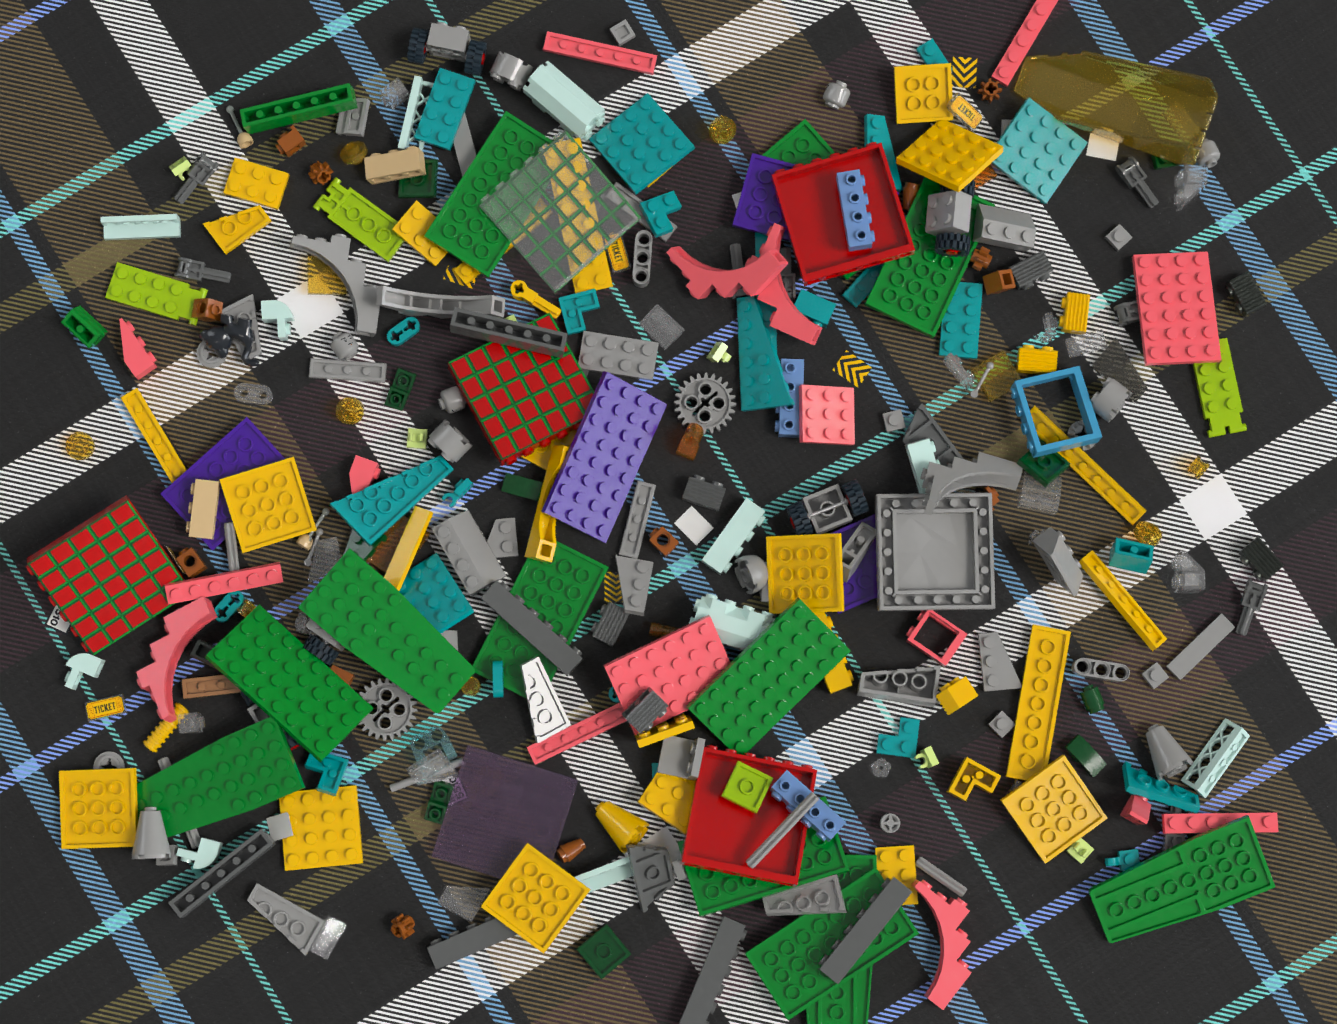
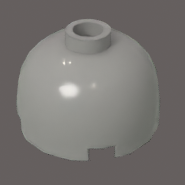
[735,555,768,594]

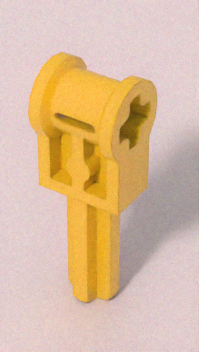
[511,280,561,319]

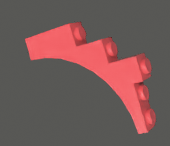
[745,223,822,345]
[666,246,788,299]
[136,596,217,723]
[911,879,972,1010]

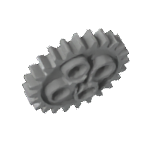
[674,373,736,435]
[358,678,418,741]

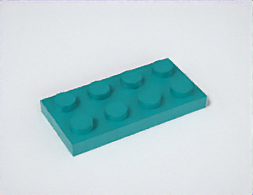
[414,68,476,151]
[939,282,983,360]

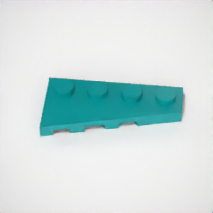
[864,114,903,192]
[1122,761,1200,813]

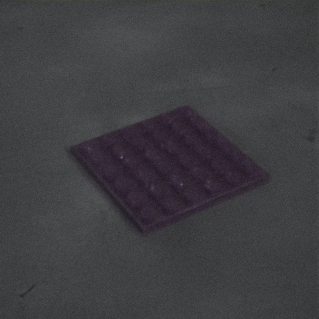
[431,745,579,879]

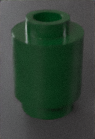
[1080,684,1105,714]

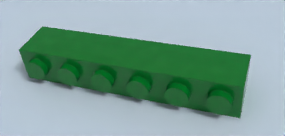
[240,83,358,134]

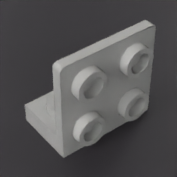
[657,736,706,781]

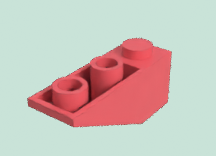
[119,318,157,380]
[349,455,381,494]

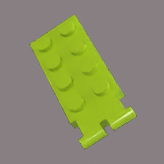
[313,177,405,263]
[105,262,208,326]
[1192,338,1247,438]

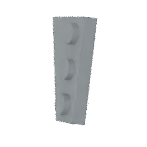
[222,294,262,359]
[615,555,653,616]
[978,632,1022,692]

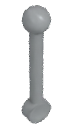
[970,362,994,398]
[304,528,323,566]

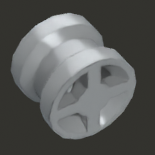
[880,813,900,833]

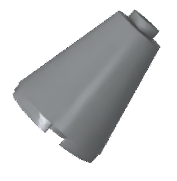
[1146,724,1193,780]
[132,807,171,859]

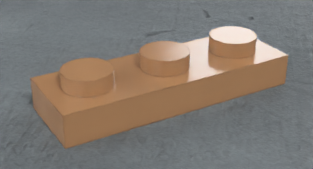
[182,675,241,699]

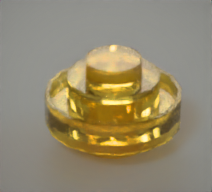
[709,116,736,144]
[340,141,368,165]
[336,397,364,424]
[66,432,95,460]
[1133,521,1162,546]

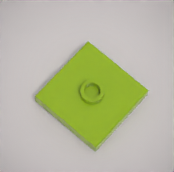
[721,761,773,814]

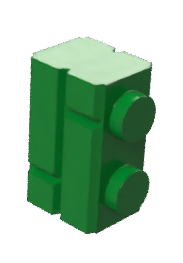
[61,306,108,348]

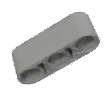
[633,230,652,288]
[1071,658,1130,682]

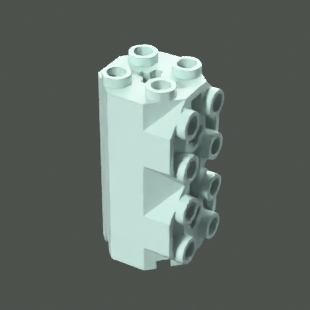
[523,61,605,141]
[689,593,775,651]

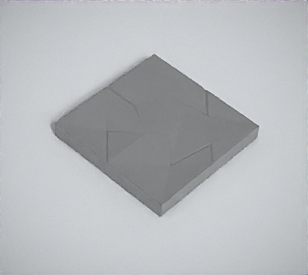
[875,493,995,611]

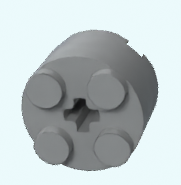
[490,51,533,92]
[1091,377,1132,423]
[427,419,473,463]

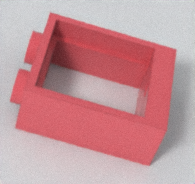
[906,610,967,667]

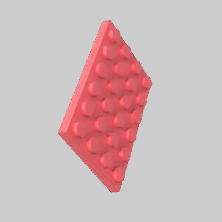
[1132,252,1221,366]
[603,615,730,735]

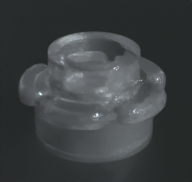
[872,758,891,777]

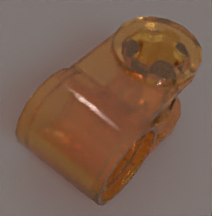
[676,423,704,461]

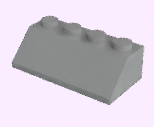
[432,510,506,596]

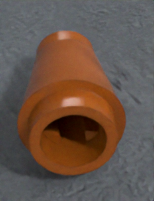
[902,182,920,211]
[556,838,586,863]

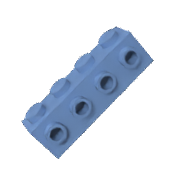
[836,169,875,251]
[775,359,804,438]
[770,770,846,842]

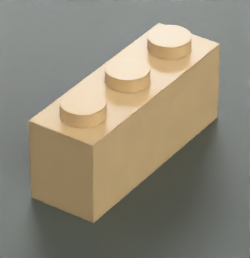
[364,146,426,185]
[186,479,220,540]

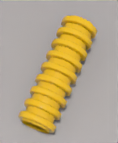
[143,702,189,753]

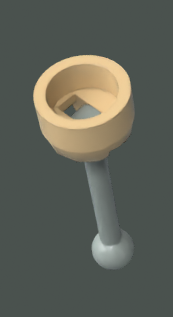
[226,106,254,149]
[296,508,330,551]

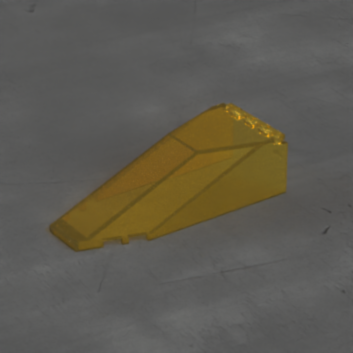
[1014,51,1218,166]

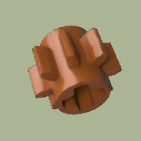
[978,78,1002,104]
[308,161,333,185]
[970,246,993,271]
[391,913,415,939]

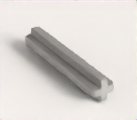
[224,522,240,572]
[915,857,967,897]

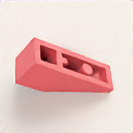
[1120,795,1151,825]

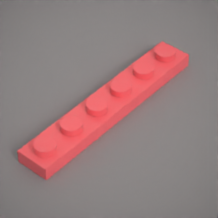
[991,0,1058,87]
[543,31,657,75]
[164,562,283,604]
[527,703,627,765]
[1162,813,1278,834]

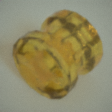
[1186,456,1210,479]
[236,598,257,617]
[461,676,481,696]

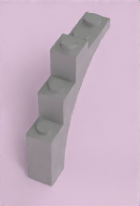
[290,234,380,337]
[376,286,505,319]
[920,452,1023,516]

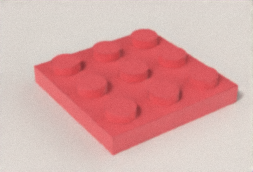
[799,385,855,445]

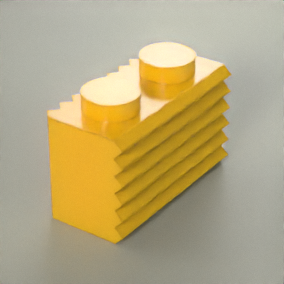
[1058,292,1090,335]
[1016,345,1058,375]
[936,676,978,715]

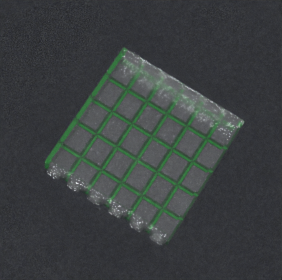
[479,130,641,294]

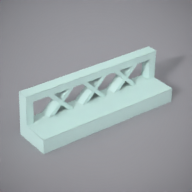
[398,76,434,152]
[101,214,181,240]
[1181,718,1250,798]
[575,856,633,893]

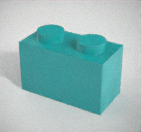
[794,289,836,328]
[1108,537,1154,574]

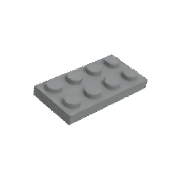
[578,331,659,381]

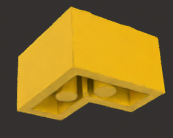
[946,757,1001,801]

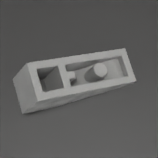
[842,522,876,583]

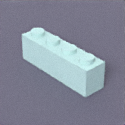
[905,438,940,494]
[702,498,766,575]

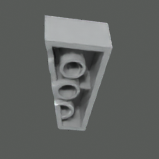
[857,666,941,707]

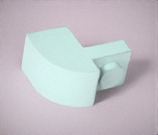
[261,300,295,341]
[64,653,105,690]
[176,838,223,869]

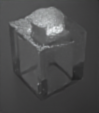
[380,78,410,110]

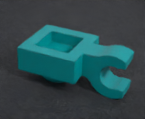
[442,478,474,508]
[1105,849,1140,871]

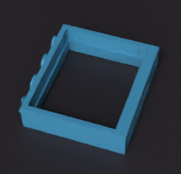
[1010,366,1102,458]

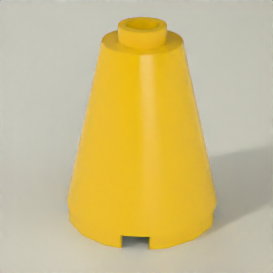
[596,801,650,853]

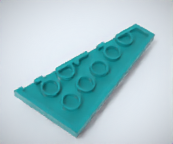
[737,296,795,412]
[330,455,454,546]

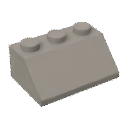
[973,203,1036,252]
[1032,527,1083,597]

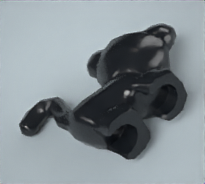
[199,313,259,367]

